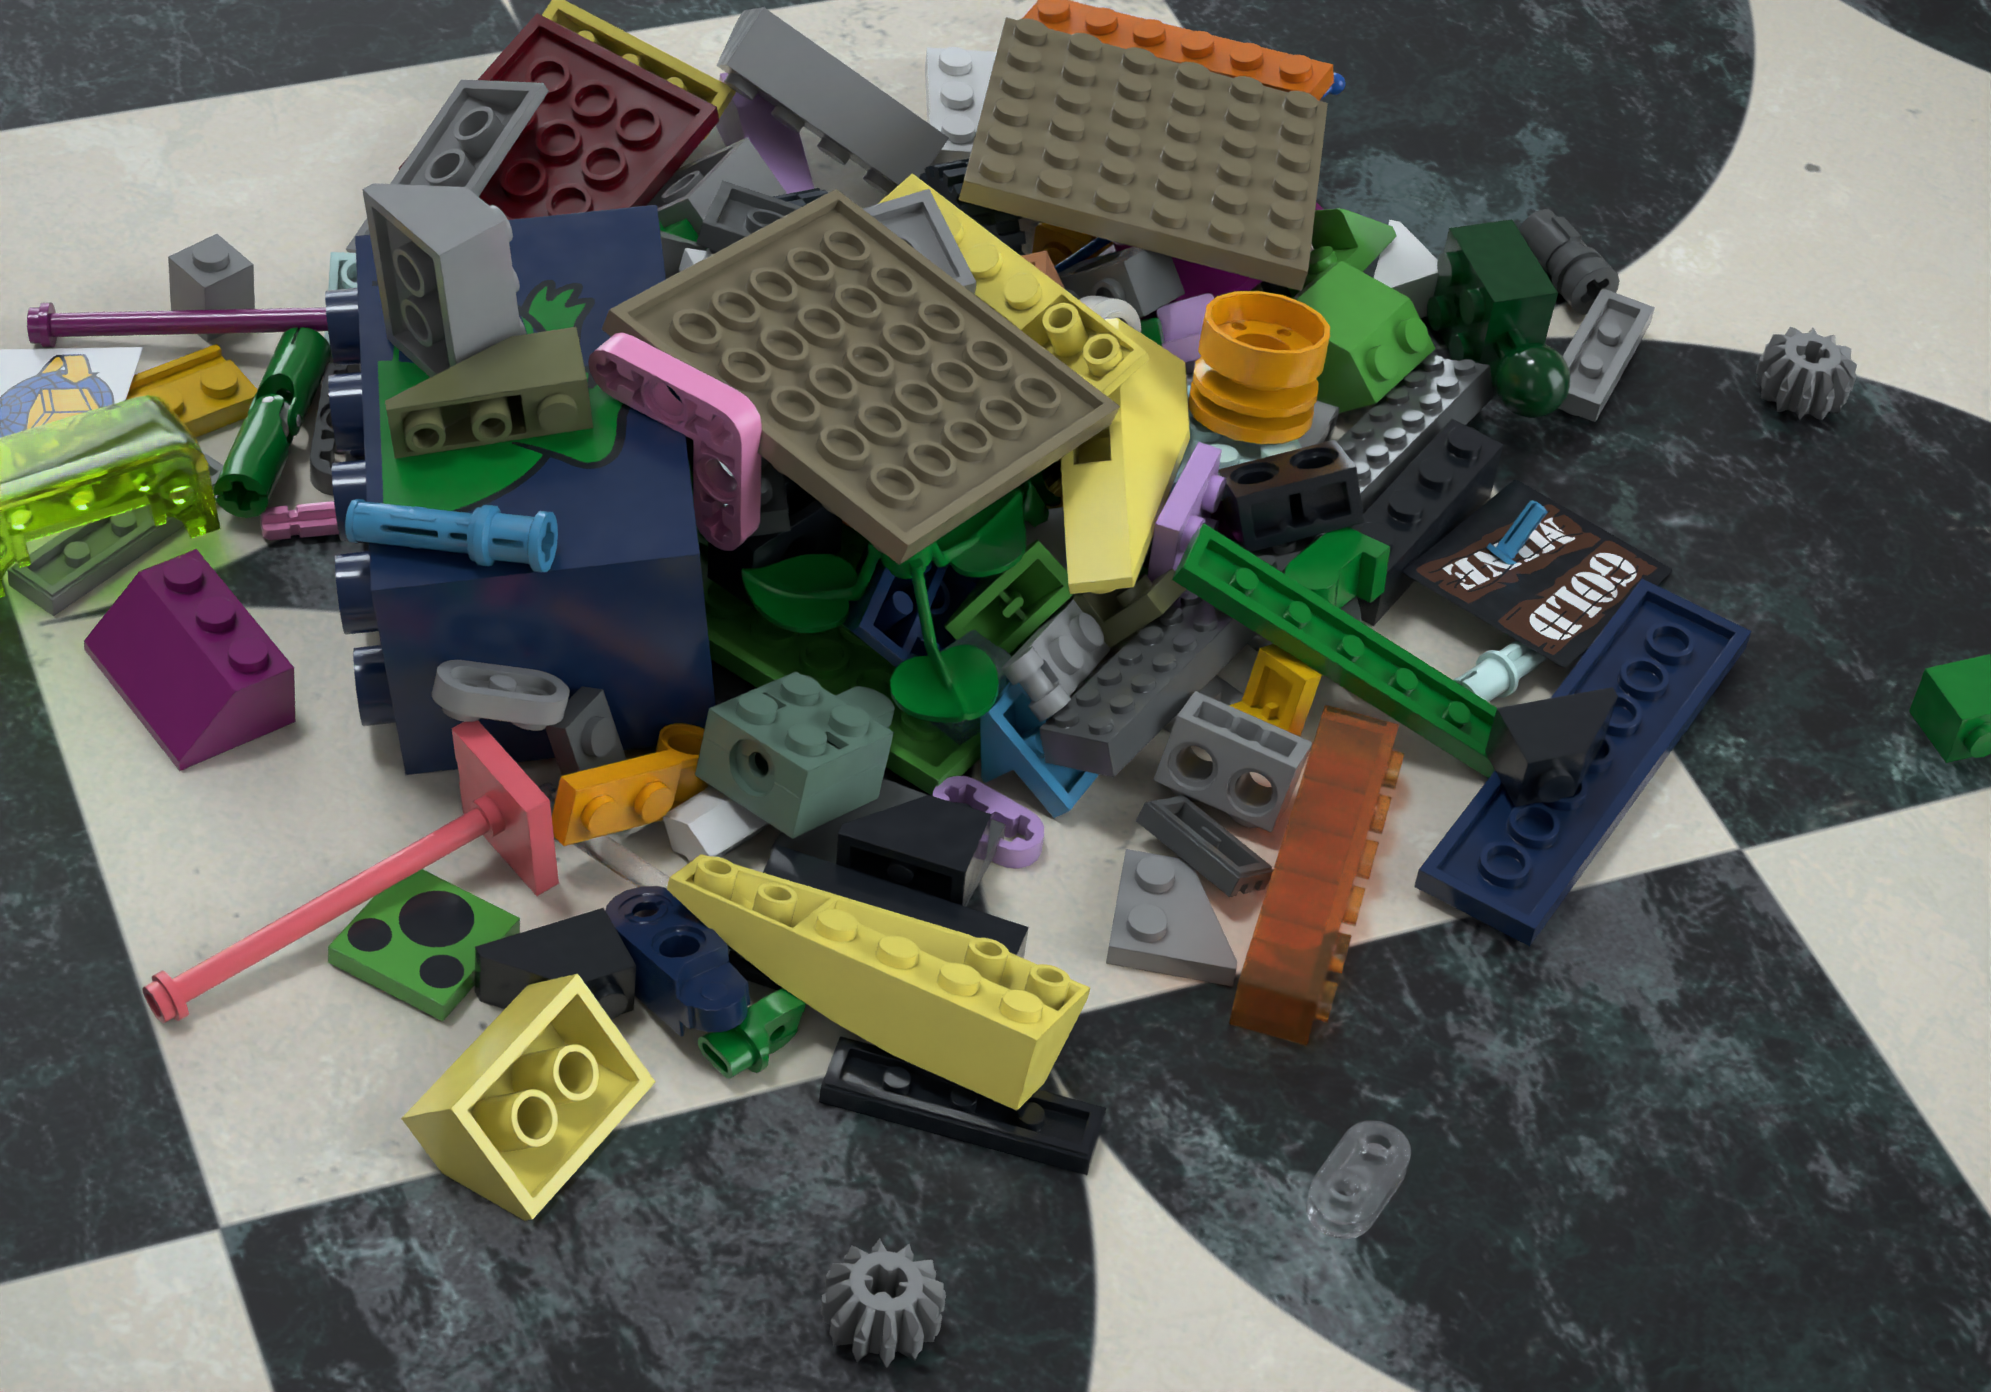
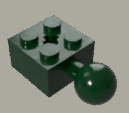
[1427,219,1571,418]

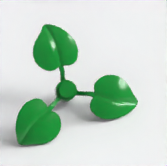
[742,490,1027,723]

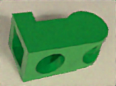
[1285,527,1390,609]

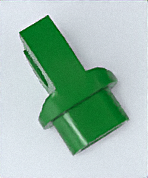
[698,988,806,1079]

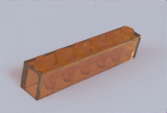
[1229,705,1405,1046]

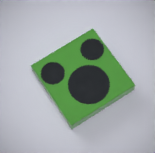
[328,869,520,1021]

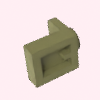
[1074,568,1186,648]

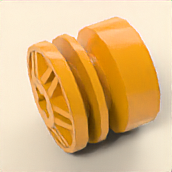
[1188,291,1330,444]

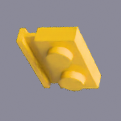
[122,344,258,454]

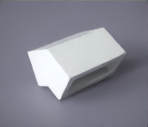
[663,786,769,862]

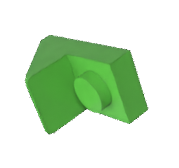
[1288,208,1397,298]

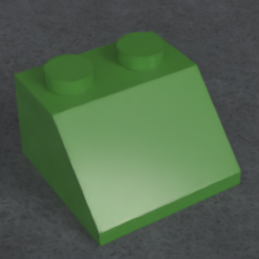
[1292,260,1436,413]

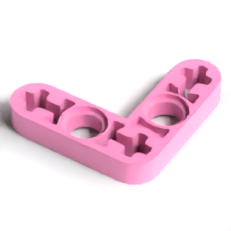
[588,333,762,551]

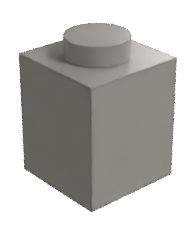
[168,234,255,342]

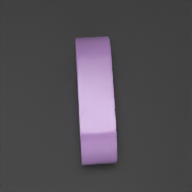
[932,776,1044,868]

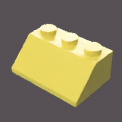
[401,974,655,1221]

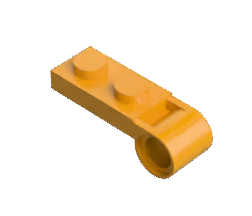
[552,723,708,846]

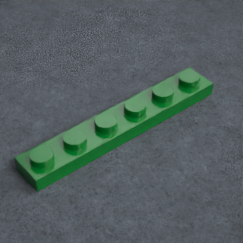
[1172,523,1497,778]

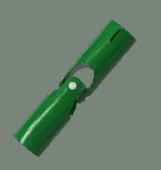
[214,327,332,518]

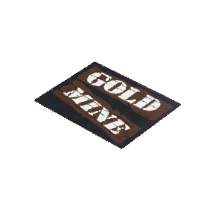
[1403,480,1672,667]

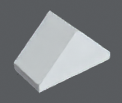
[1374,220,1438,318]

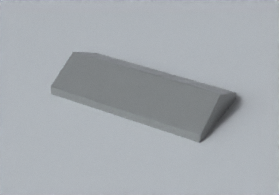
[346,80,549,253]

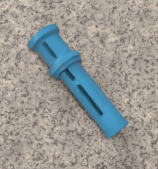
[345,499,558,572]

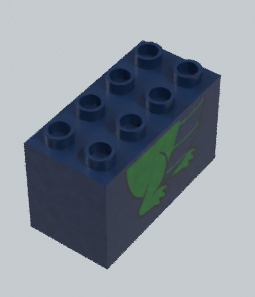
[325,205,716,775]

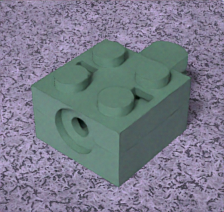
[695,672,895,839]

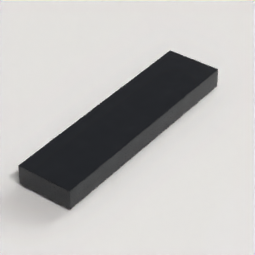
[819,1036,1106,1175]

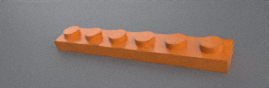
[1022,0,1334,101]

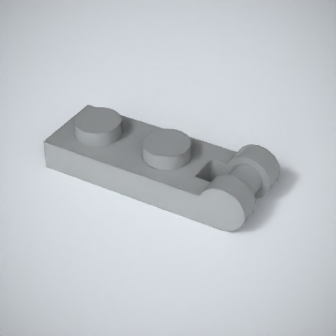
[1001,599,1110,722]

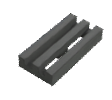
[1136,795,1275,897]

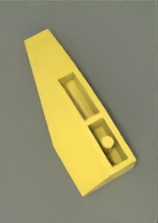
[878,173,1150,397]
[1061,318,1190,594]
[667,854,1090,1111]

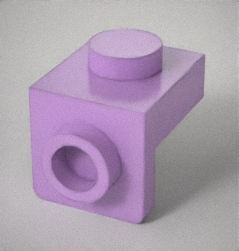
[1157,293,1214,374]

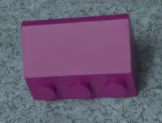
[84,549,296,771]

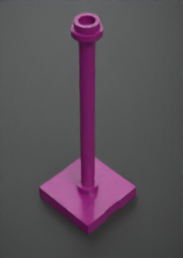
[27,302,328,348]

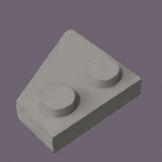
[1106,849,1237,987]

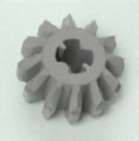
[1756,327,1857,420]
[820,1238,946,1368]

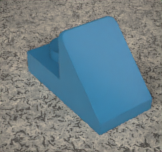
[980,682,1099,818]

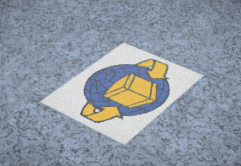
[0,347,143,481]

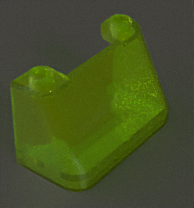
[0,395,221,598]

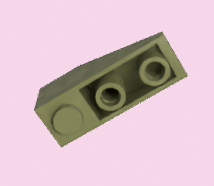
[385,327,593,459]

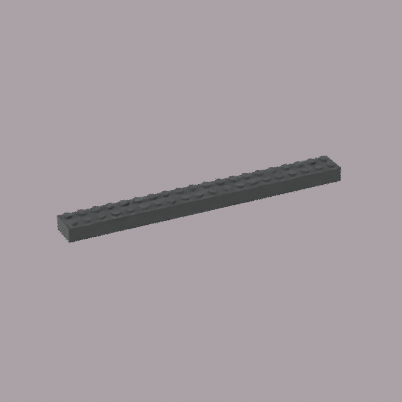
[1039,355,1494,777]

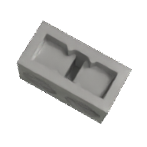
[1153,691,1313,832]

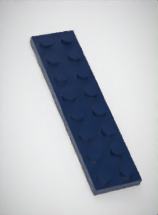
[1414,579,1752,946]

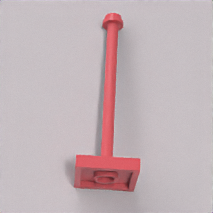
[142,720,559,1024]

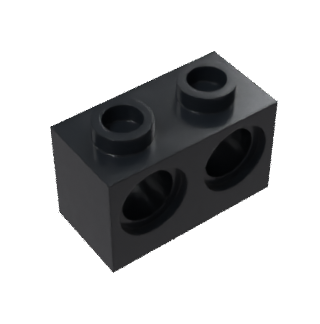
[1218,440,1365,552]

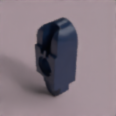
[606,886,750,1037]

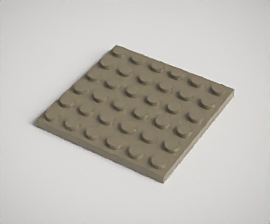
[959,17,1328,291]
[602,189,1120,565]

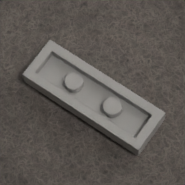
[1558,288,1655,422]

